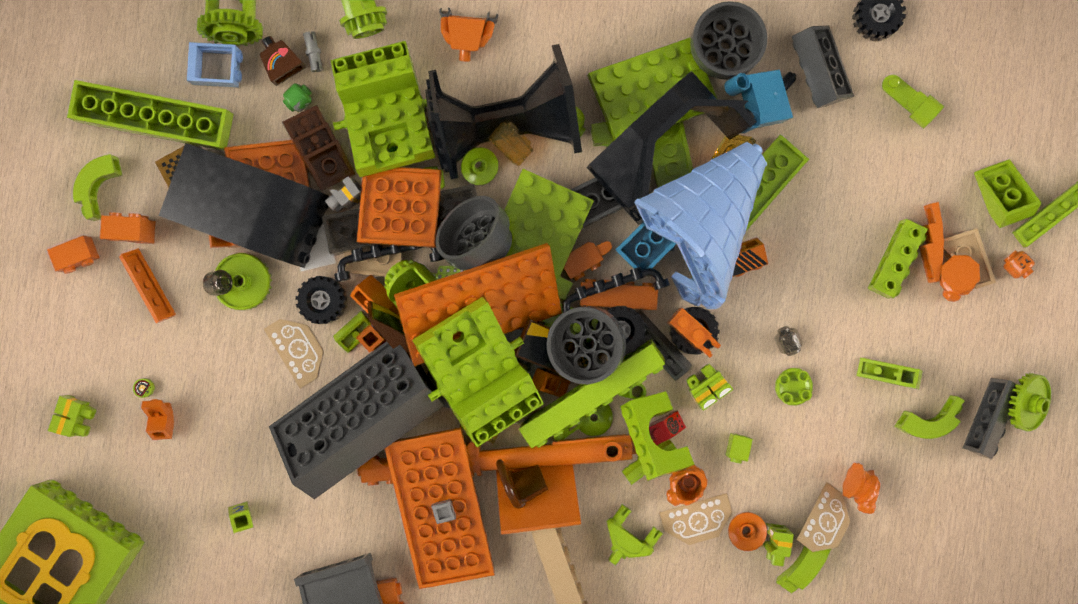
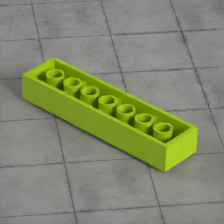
[67,80,234,151]
[519,339,665,449]

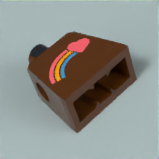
[259,36,306,86]

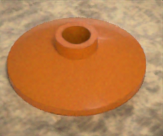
[728,512,767,551]

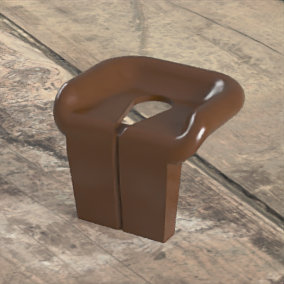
[496,459,548,509]

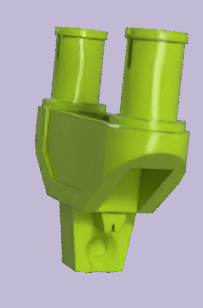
[606,504,663,566]

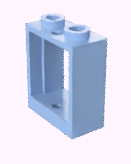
[187,42,243,88]

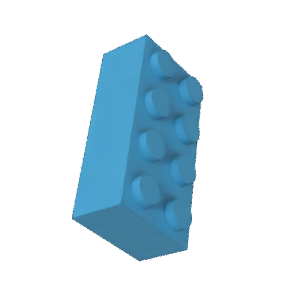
[615,222,676,270]

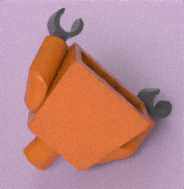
[439,7,498,62]

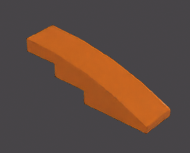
[919,202,944,283]

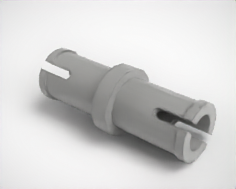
[303,31,323,72]

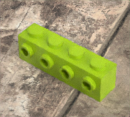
[867,219,927,299]

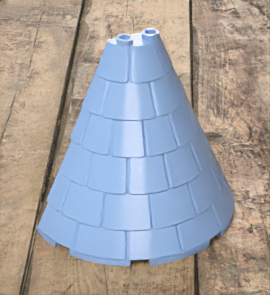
[634,142,767,309]

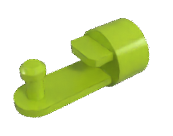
[882,75,944,129]

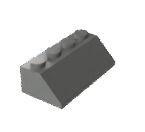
[792,25,854,108]
[962,378,1017,459]

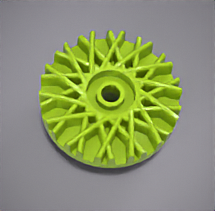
[212,253,272,310]
[1008,373,1051,432]

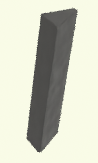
[637,310,692,381]

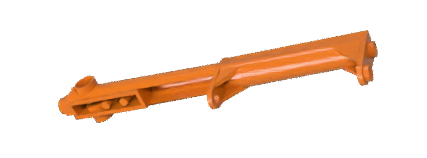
[357,434,637,486]

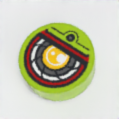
[133,378,155,398]

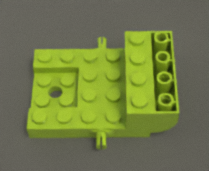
[331,41,436,177]
[412,297,544,447]

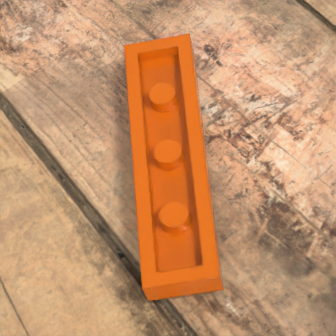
[119,248,176,324]

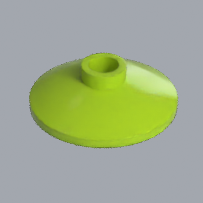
[461,147,498,185]
[576,404,613,436]

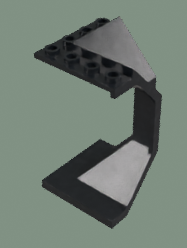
[425,44,582,180]
[586,71,757,225]

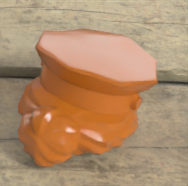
[940,255,980,302]
[843,463,880,514]
[666,465,707,506]

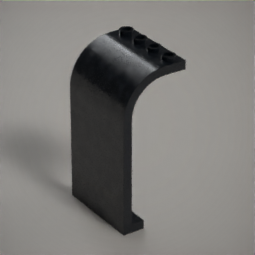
[159,143,330,268]

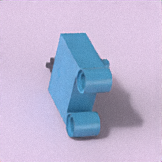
[724,69,796,134]

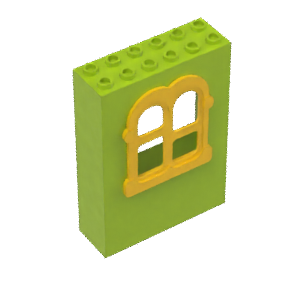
[0,480,145,604]

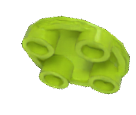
[775,368,813,405]

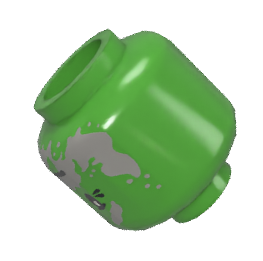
[283,83,312,112]

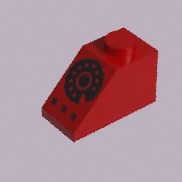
[649,410,686,445]

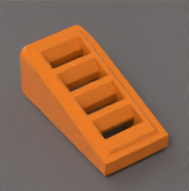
[532,368,570,397]

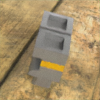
[325,176,362,212]

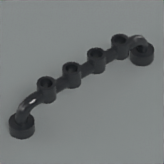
[334,245,444,282]
[560,266,670,315]

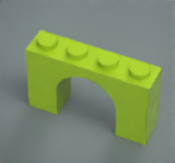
[620,391,695,481]

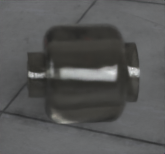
[203,270,233,296]
[774,326,803,356]

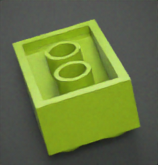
[974,159,1041,228]

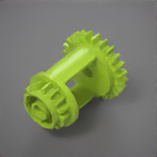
[197,0,263,47]
[339,0,387,39]
[384,260,438,307]

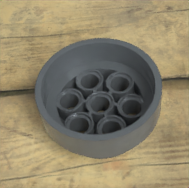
[690,1,767,80]
[436,196,512,270]
[547,306,626,384]

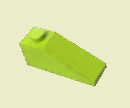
[856,357,923,390]

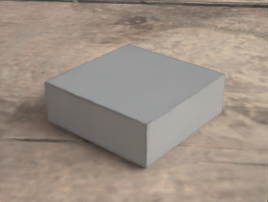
[431,499,456,524]

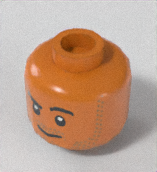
[1003,250,1035,279]

